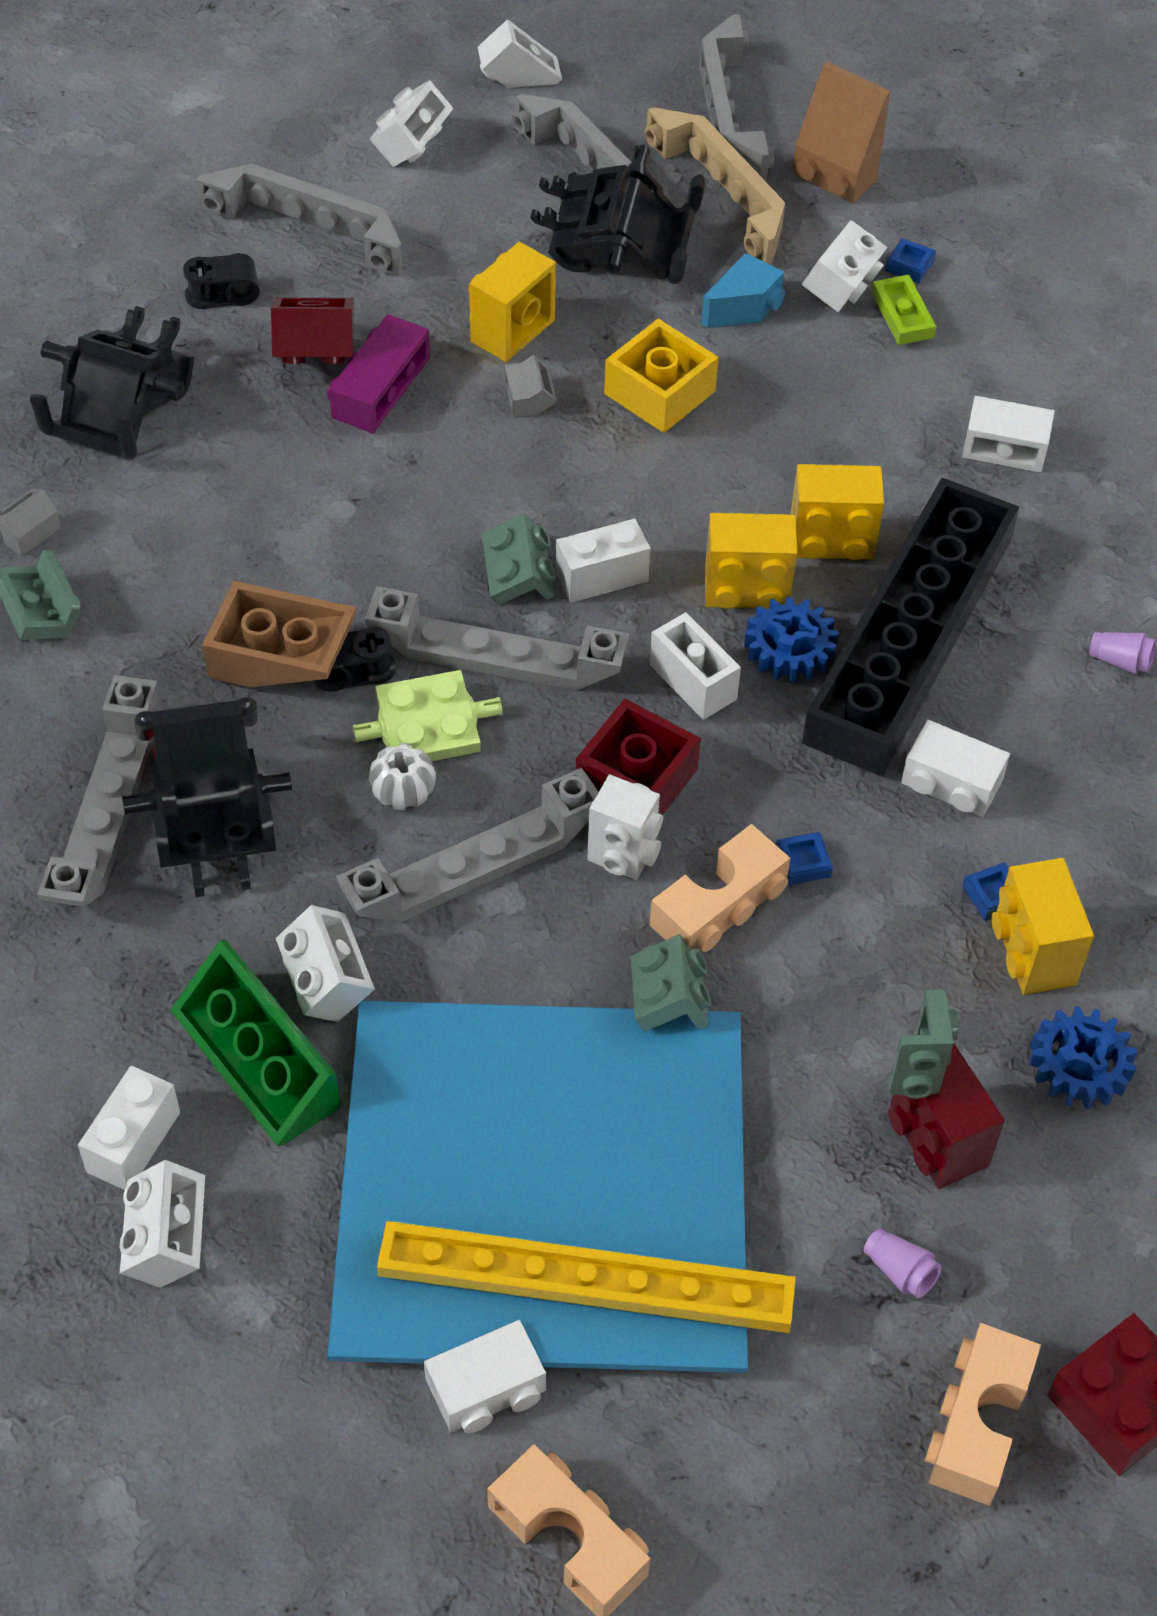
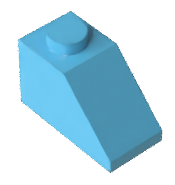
[701,253,785,328]

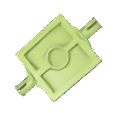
[353,670,503,761]

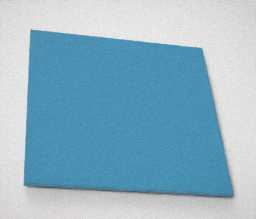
[327,1001,748,1373]

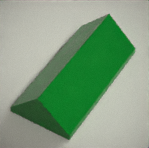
[170,940,340,1146]

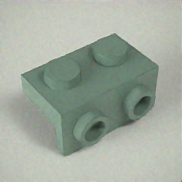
[482,513,556,605]
[0,550,81,640]
[631,934,711,1032]
[888,990,959,1098]

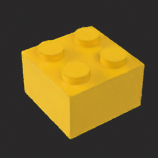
[468,241,556,363]
[604,318,719,433]
[790,464,884,560]
[705,513,797,610]
[992,857,1094,995]

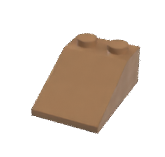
[792,61,891,204]
[202,580,357,687]

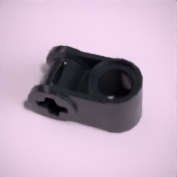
[183,253,260,309]
[313,627,396,692]

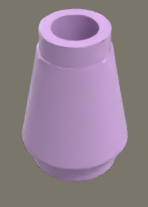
[1089,631,1156,675]
[863,1228,942,1298]

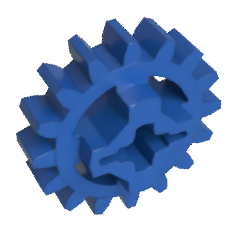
[744,597,839,682]
[1029,1006,1137,1109]

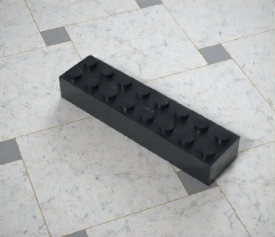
[802,478,1019,777]

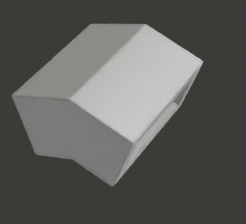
[504,354,557,418]
[0,489,61,557]

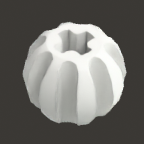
[369,743,436,811]

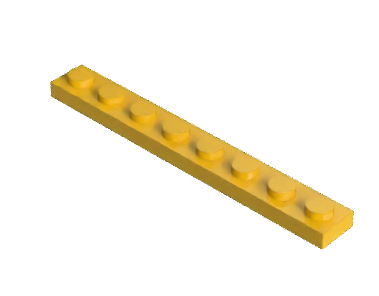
[377,1221,796,1333]

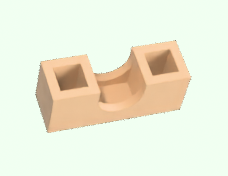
[649,824,790,952]
[924,1323,1041,1506]
[487,1444,651,1616]

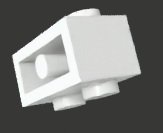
[370,80,453,167]
[802,220,888,312]
[587,774,663,880]
[276,905,375,1022]
[120,1160,205,1288]

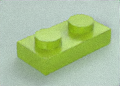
[871,275,936,345]

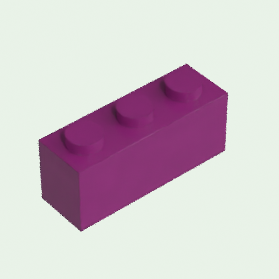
[327,314,430,434]

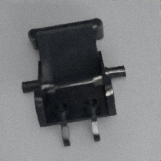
[530,145,705,284]
[30,306,195,460]
[122,697,292,898]

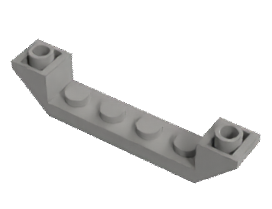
[700,14,774,183]
[513,94,631,170]
[196,164,403,277]
[365,586,629,691]
[37,675,158,907]
[336,767,599,922]

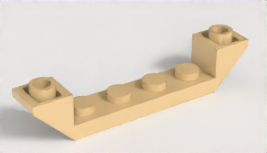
[644,107,785,265]

